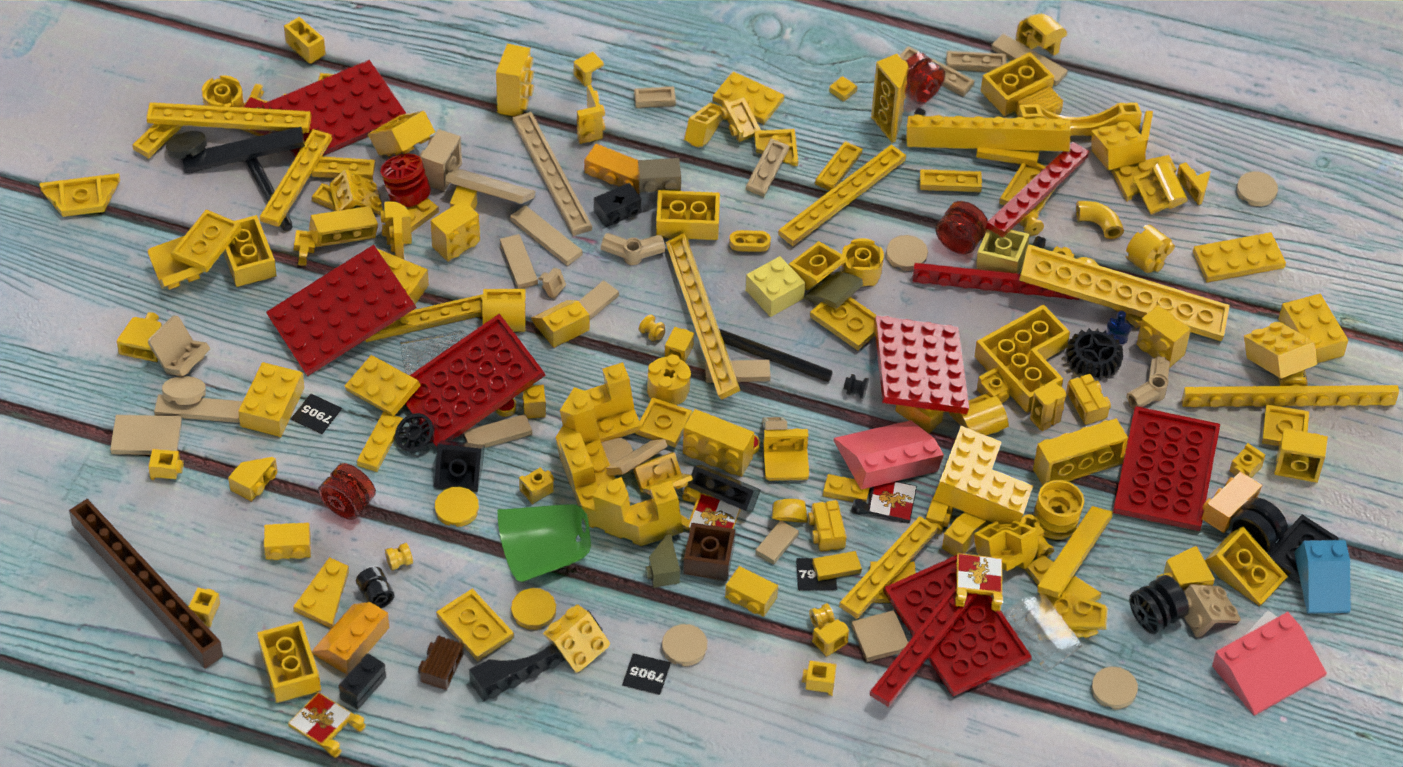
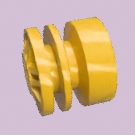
[1033,480,1085,540]

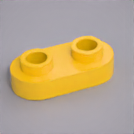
[729,230,771,252]

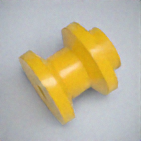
[1019,210,1044,236]
[638,314,666,341]

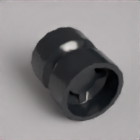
[355,566,395,608]

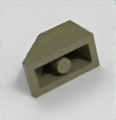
[645,534,680,588]

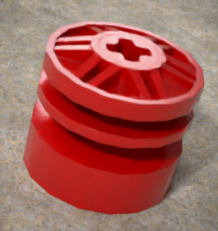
[380,153,431,207]

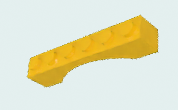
[1018,103,1142,136]

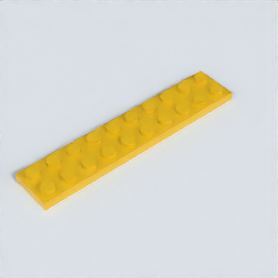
[1019,244,1230,341]

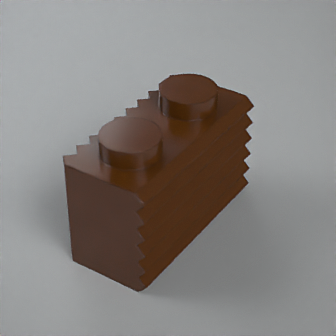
[418,635,464,690]

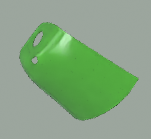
[497,504,591,582]

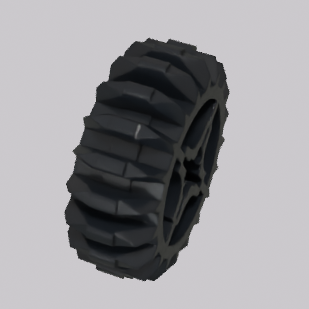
[1066,328,1124,380]

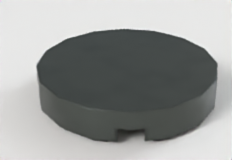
[166,131,207,159]

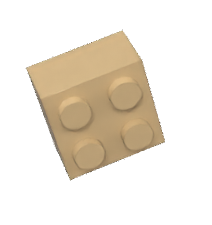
[419,129,462,192]

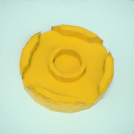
[435,487,479,527]
[511,588,556,630]

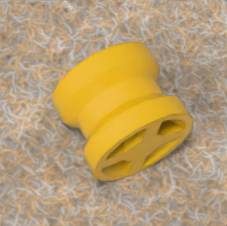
[809,603,835,630]

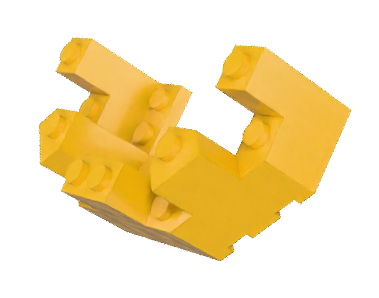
[555,362,683,546]

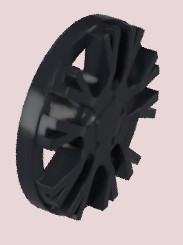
[395,413,435,454]

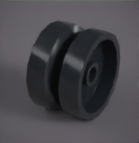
[1229,497,1288,553]

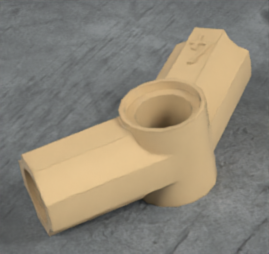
[601,233,665,265]
[1126,356,1170,409]

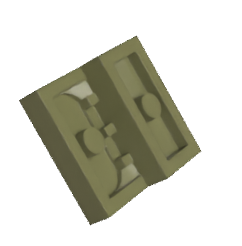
[804,272,863,309]

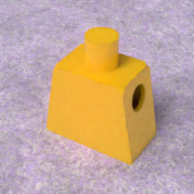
[116,312,162,362]
[1156,546,1215,591]

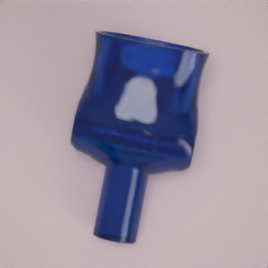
[1107,311,1132,344]

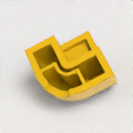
[1015,13,1067,56]
[974,520,1038,571]

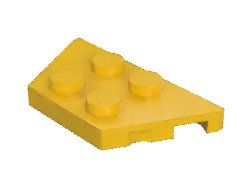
[39,173,121,217]

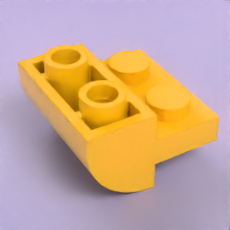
[1133,162,1188,215]
[381,202,412,259]
[482,289,526,332]
[949,394,1009,436]

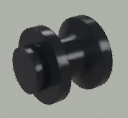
[843,374,869,399]

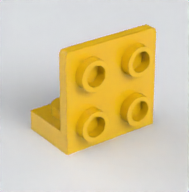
[329,169,383,215]

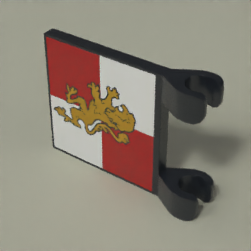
[851,481,917,523]

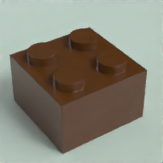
[683,522,736,581]

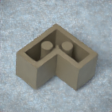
[638,158,681,192]

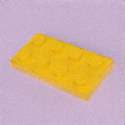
[1193,232,1286,283]

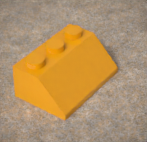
[312,602,390,675]

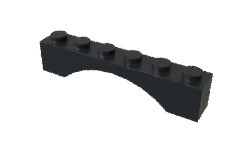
[469,610,603,702]

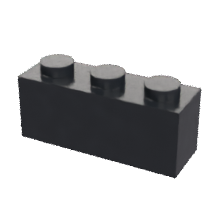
[687,465,761,511]

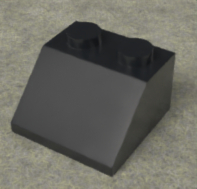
[434,440,485,492]

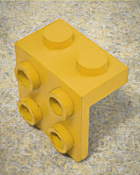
[577,85,605,144]
[147,236,204,290]
[763,428,809,481]
[633,452,693,495]
[543,604,610,672]

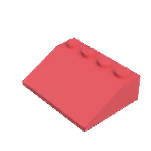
[833,420,944,490]
[1212,612,1327,716]

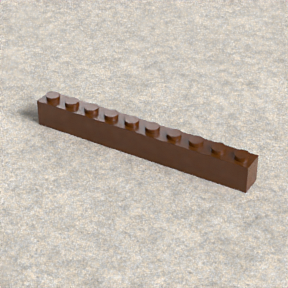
[69,498,223,669]

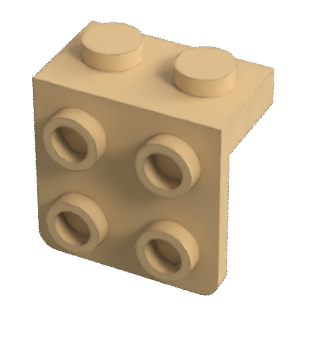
[148,315,210,377]
[1184,585,1241,637]

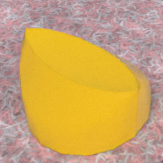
[772,499,808,523]

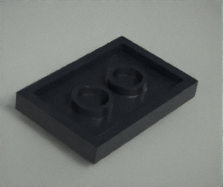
[1267,514,1339,584]

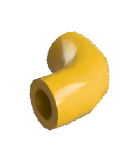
[1076,201,1124,239]

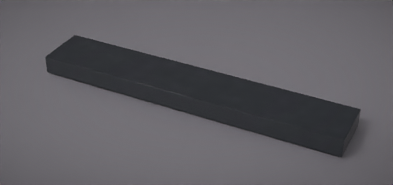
[183,127,305,174]

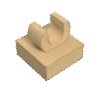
[539,268,566,298]

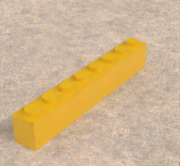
[907,115,1071,151]

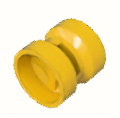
[384,543,413,571]

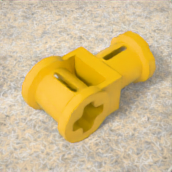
[1020,514,1055,559]

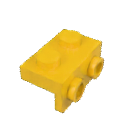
[720,97,761,142]

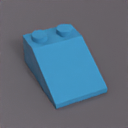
[1294,540,1351,614]

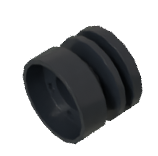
[1129,575,1189,634]

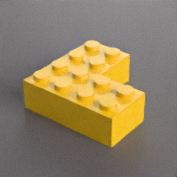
[974,304,1070,413]
[933,426,1033,525]

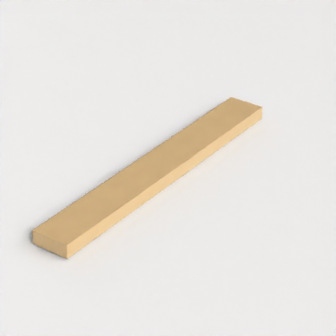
[513,112,592,236]

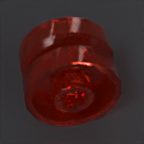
[905,52,946,104]
[935,201,988,254]
[318,463,376,520]

